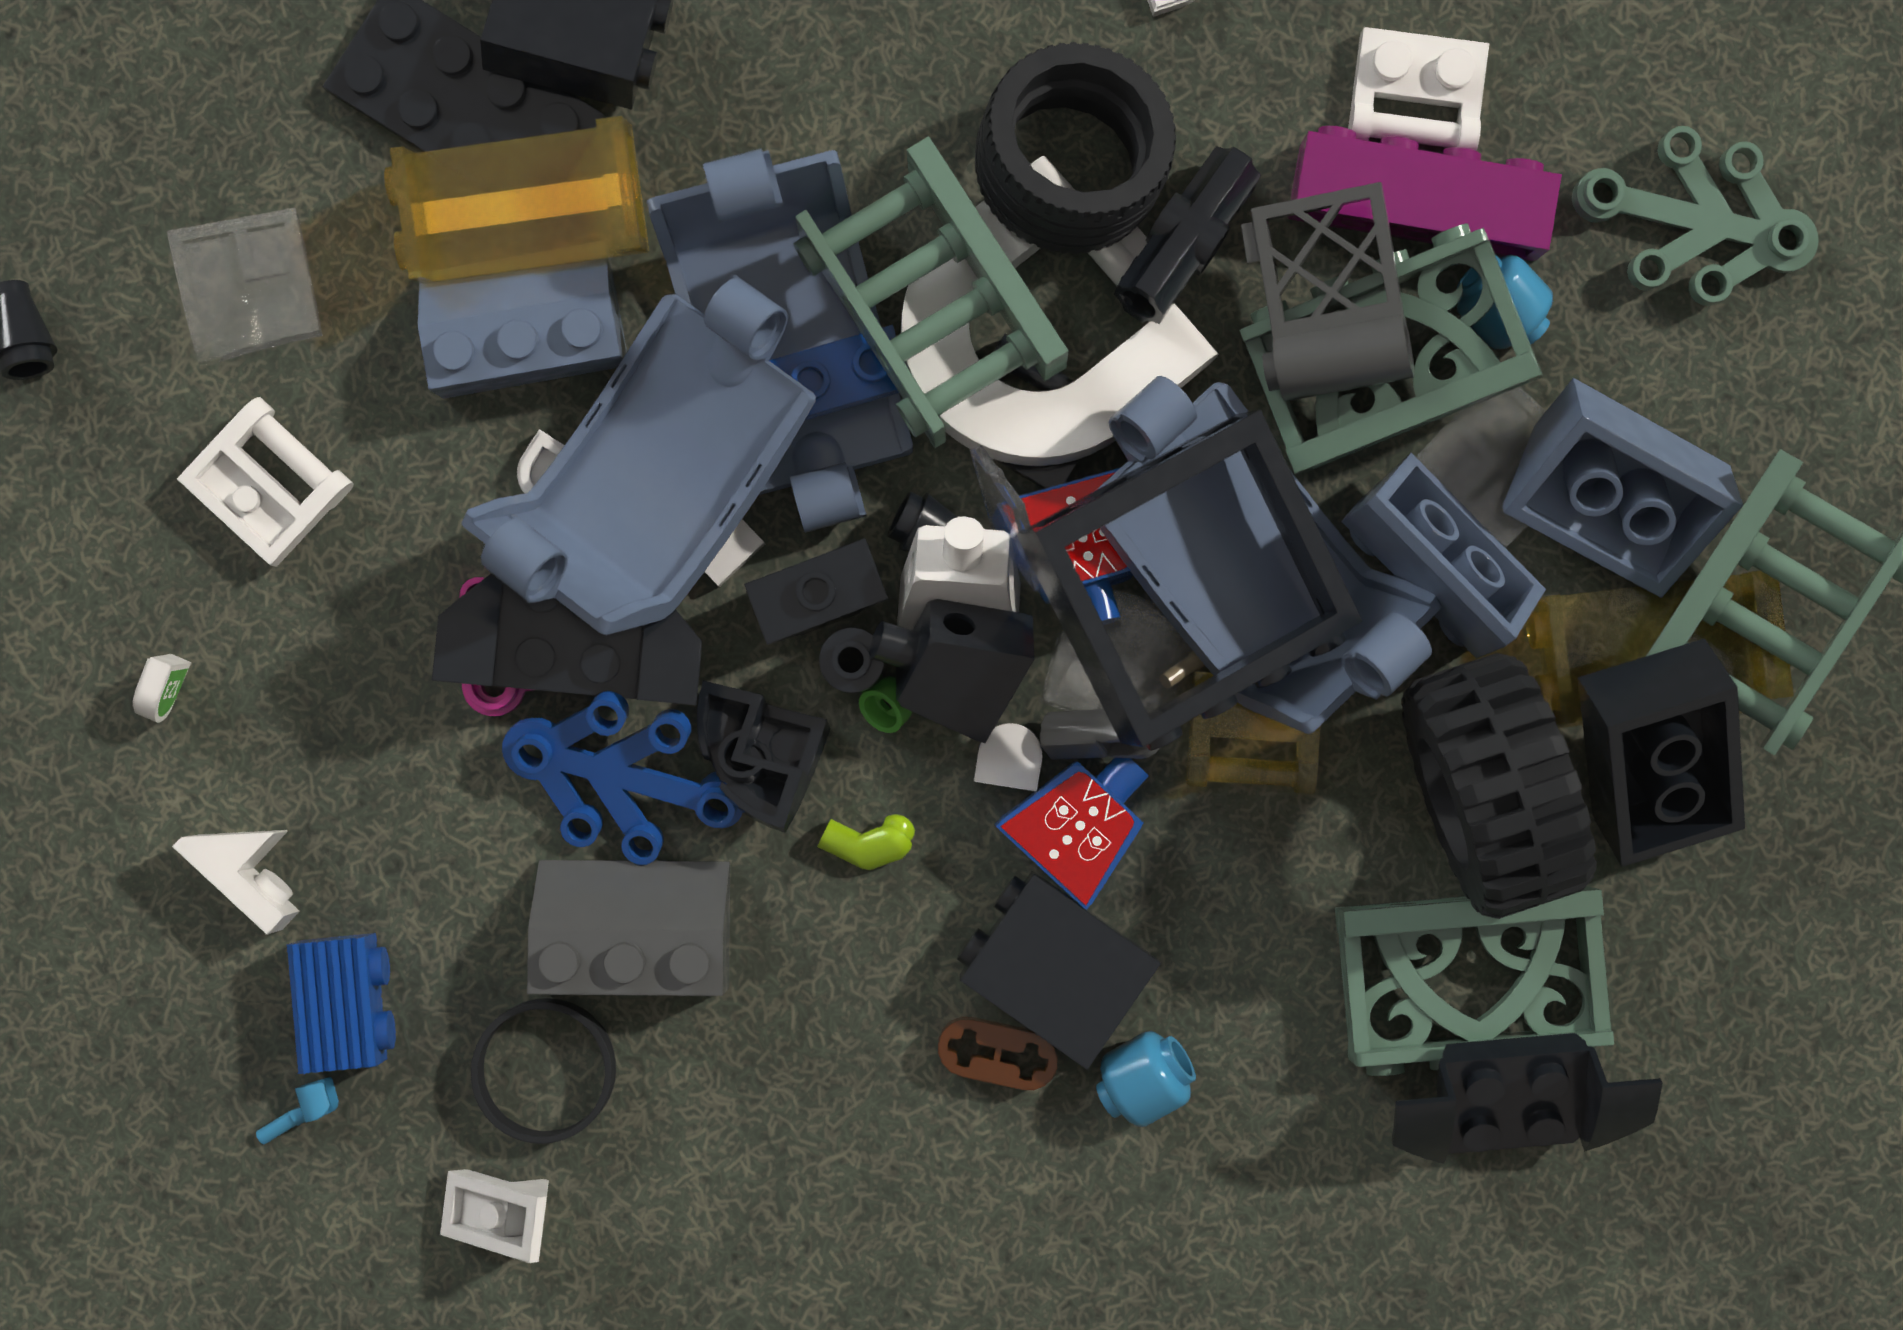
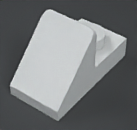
[172,830,300,934]
[440,1169,549,1263]

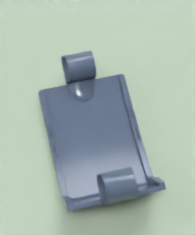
[646,148,913,533]
[461,274,816,635]
[1098,376,1441,733]

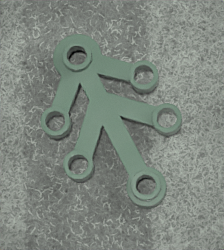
[1572,126,1819,306]

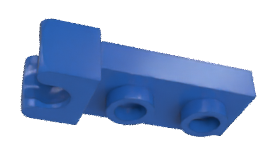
[769,325,899,420]

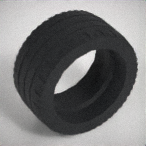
[975,42,1176,254]

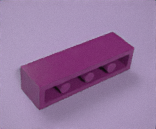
[1287,126,1562,262]

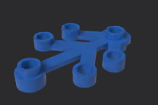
[502,691,743,865]

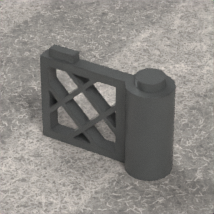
[1241,182,1415,402]

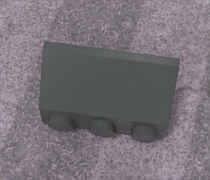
[527,860,730,996]

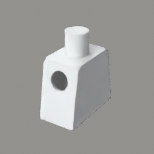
[897,516,1021,630]

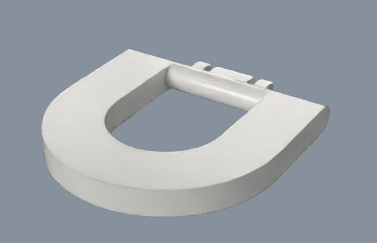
[901,156,1219,466]

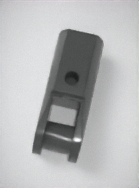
[1040,709,1160,760]

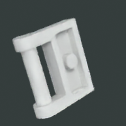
[1348,27,1489,151]
[177,397,354,567]

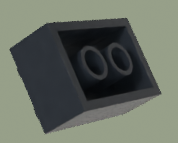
[1578,639,1745,867]

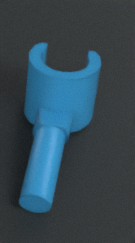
[256,1077,339,1144]

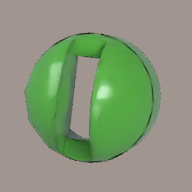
[859,676,913,733]

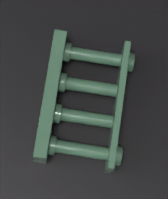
[793,136,1068,448]
[1646,449,1903,756]

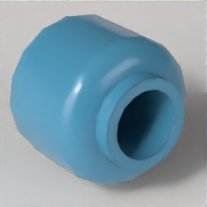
[1457,255,1553,350]
[1096,1031,1196,1127]

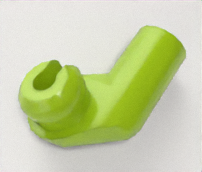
[817,814,915,870]

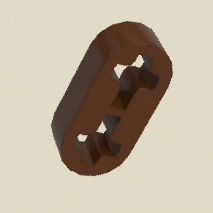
[938,1017,1057,1090]

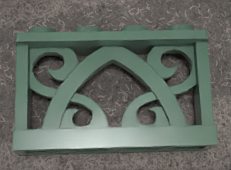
[1239,223,1543,474]
[1335,886,1614,1076]

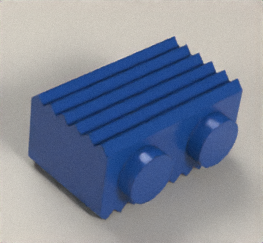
[287,933,396,1074]

